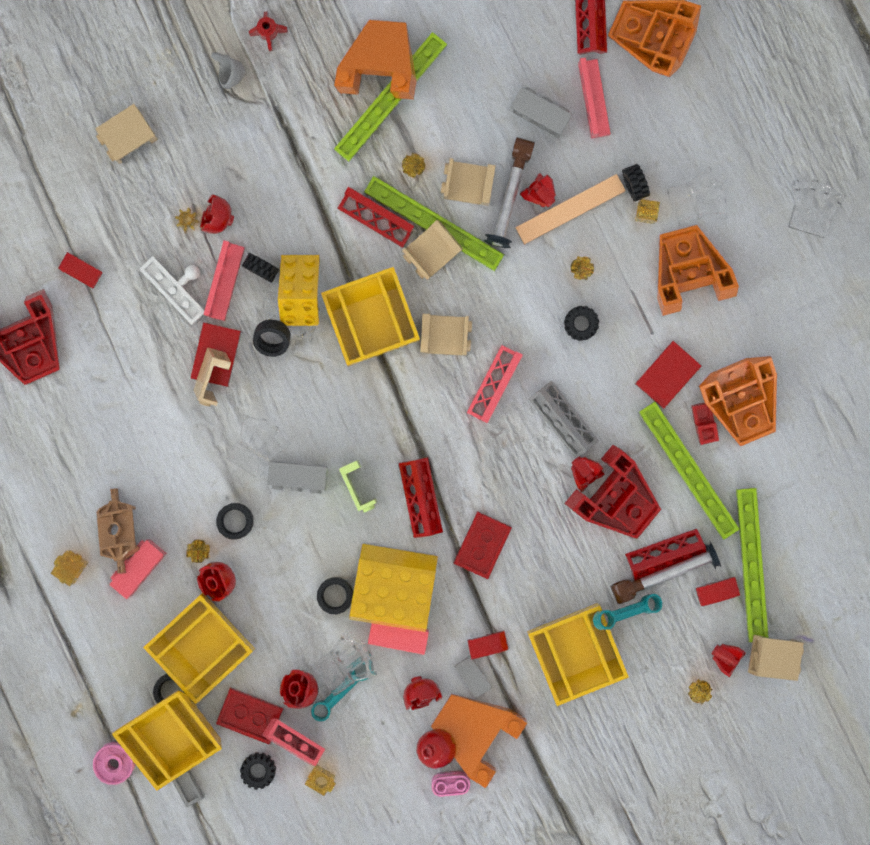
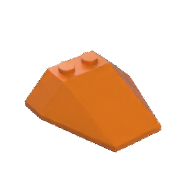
[608,0,701,77]
[699,356,777,446]

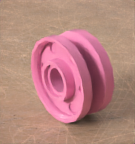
[93,741,136,785]

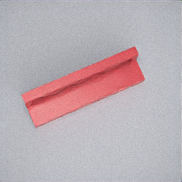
[578,57,611,139]
[203,240,245,321]
[467,345,523,423]

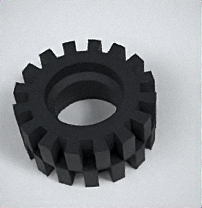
[622,164,650,202]
[242,253,280,283]
[564,305,599,341]
[240,752,276,790]

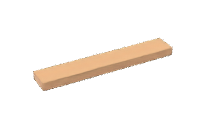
[515,174,626,245]

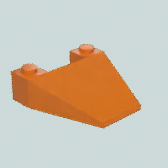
[334,20,417,100]
[657,225,739,316]
[431,694,527,788]

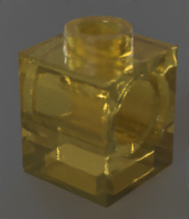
[635,199,660,224]
[305,765,336,796]

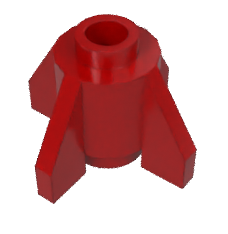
[249,11,288,52]
[520,173,556,208]
[571,456,605,492]
[711,644,746,677]

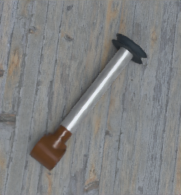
[483,137,535,248]
[610,541,721,604]

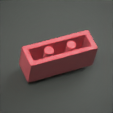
[109,539,167,599]
[368,623,429,655]
[262,718,325,766]

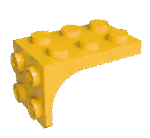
[278,255,320,326]

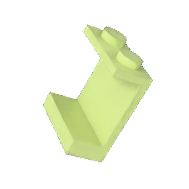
[339,460,377,513]

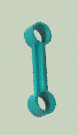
[593,594,663,630]
[311,660,372,722]

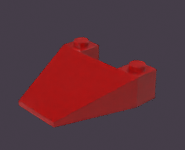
[0,289,60,385]
[564,445,661,539]

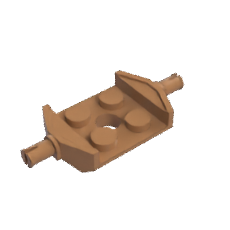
[96,488,140,574]

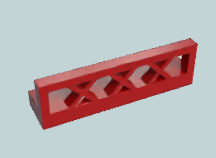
[575,0,607,55]
[337,187,415,248]
[399,457,443,538]
[625,529,706,581]

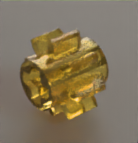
[402,152,425,178]
[175,207,200,232]
[570,256,594,280]
[186,539,210,563]
[688,679,713,705]

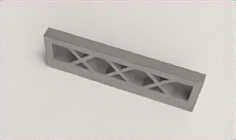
[528,381,599,459]

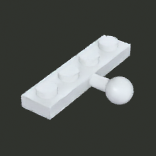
[139,256,204,325]

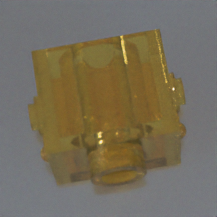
[50,550,89,586]

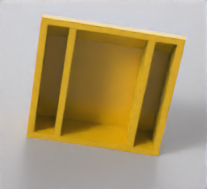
[321,266,420,367]
[349,544,438,632]
[143,593,255,704]
[527,603,629,706]
[112,690,222,791]

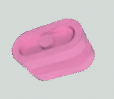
[432,770,470,797]

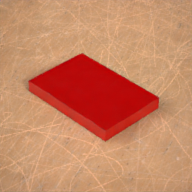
[190,322,241,387]
[635,341,701,409]
[453,511,512,579]
[216,687,284,745]

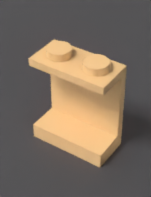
[95,104,158,164]
[441,158,496,206]
[402,220,463,280]
[420,314,472,356]
[193,348,231,406]
[748,635,804,681]

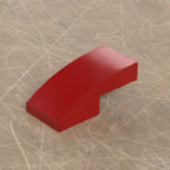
[58,252,103,289]
[691,402,719,445]
[696,577,740,606]
[467,631,508,660]

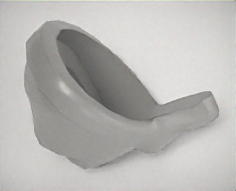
[211,52,245,89]

